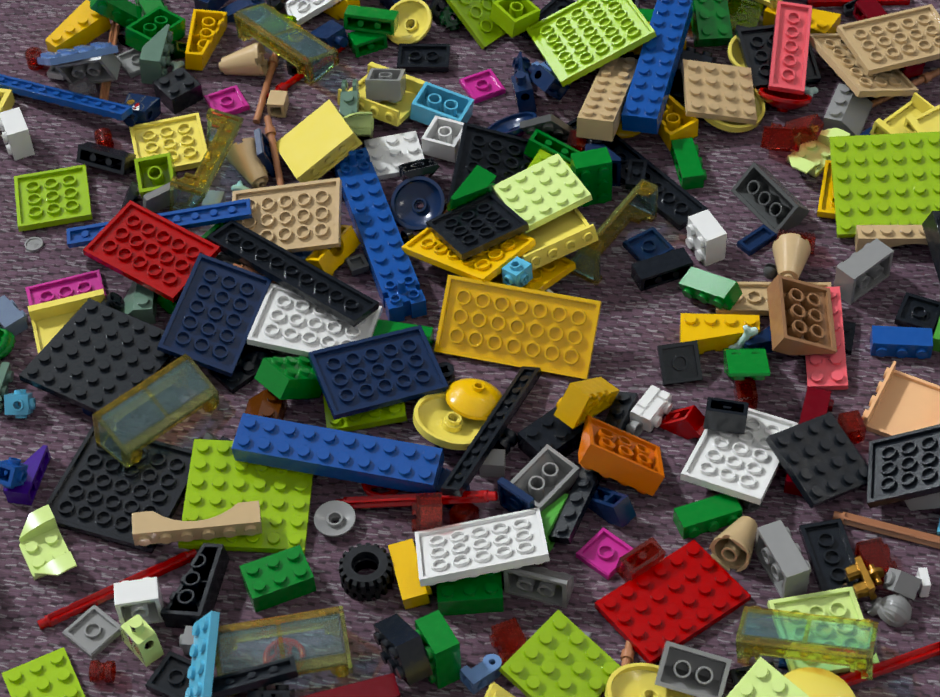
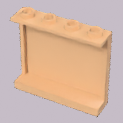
[861,361,940,437]

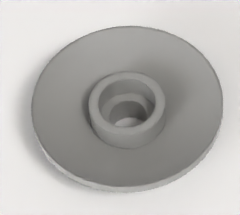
[314,500,356,537]

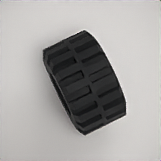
[339,542,394,602]

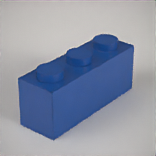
[870,325,933,359]

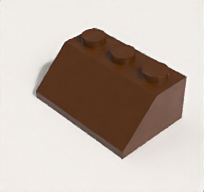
[245,389,288,420]

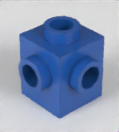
[0,457,28,489]

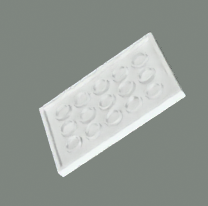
[247,283,382,357]
[680,408,798,505]
[415,507,550,587]

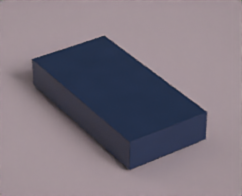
[736,225,777,256]

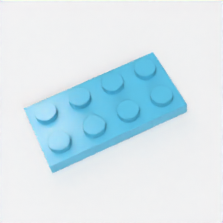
[185,611,220,697]

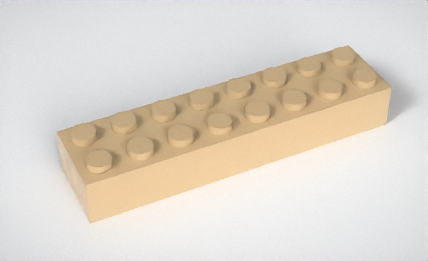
[576,57,638,142]

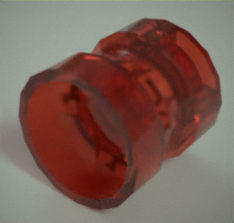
[25,47,44,71]
[94,128,114,148]
[89,660,116,683]

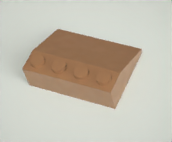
[767,274,837,355]

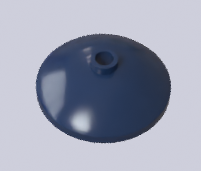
[488,112,537,137]
[391,176,445,231]

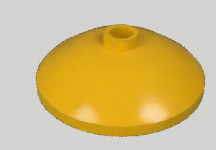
[445,378,503,420]

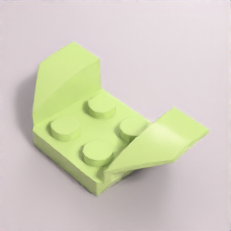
[343,112,375,137]
[787,128,851,178]
[19,504,77,580]

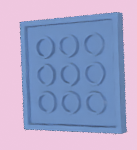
[36,42,119,66]

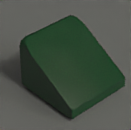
[171,40,187,59]

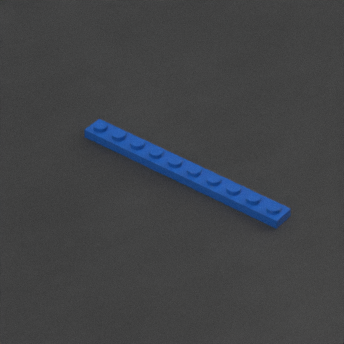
[0,74,133,121]
[66,198,252,248]

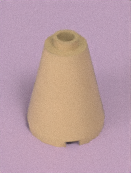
[219,42,268,76]
[226,137,269,188]
[772,233,811,280]
[709,516,758,572]

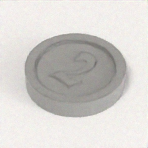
[24,237,43,252]

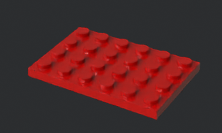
[83,200,221,303]
[594,540,751,664]

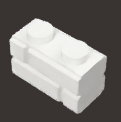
[630,385,673,433]

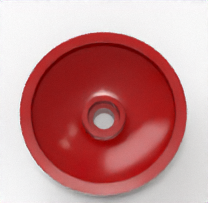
[758,87,812,112]

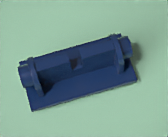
[512,51,532,82]

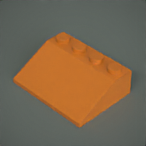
[578,415,665,496]

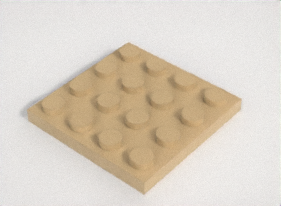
[681,59,757,125]

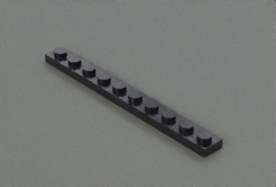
[441,366,542,497]
[549,392,639,544]

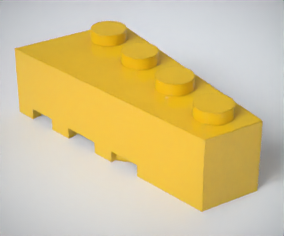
[45,0,111,53]
[763,6,841,34]
[185,9,227,71]
[658,94,699,151]
[680,313,760,354]
[554,377,620,429]

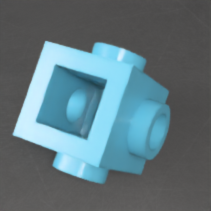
[502,256,533,287]
[4,389,36,418]

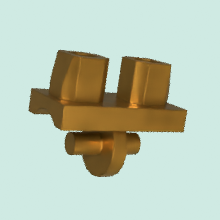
[845,556,885,600]

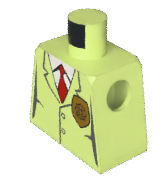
[120,614,164,667]

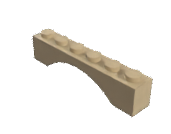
[854,225,928,252]
[132,501,262,546]

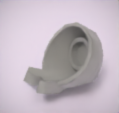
[867,593,912,627]

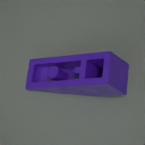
[3,445,51,506]

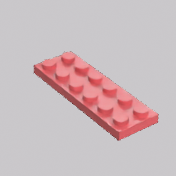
[768,0,812,95]
[805,286,848,390]

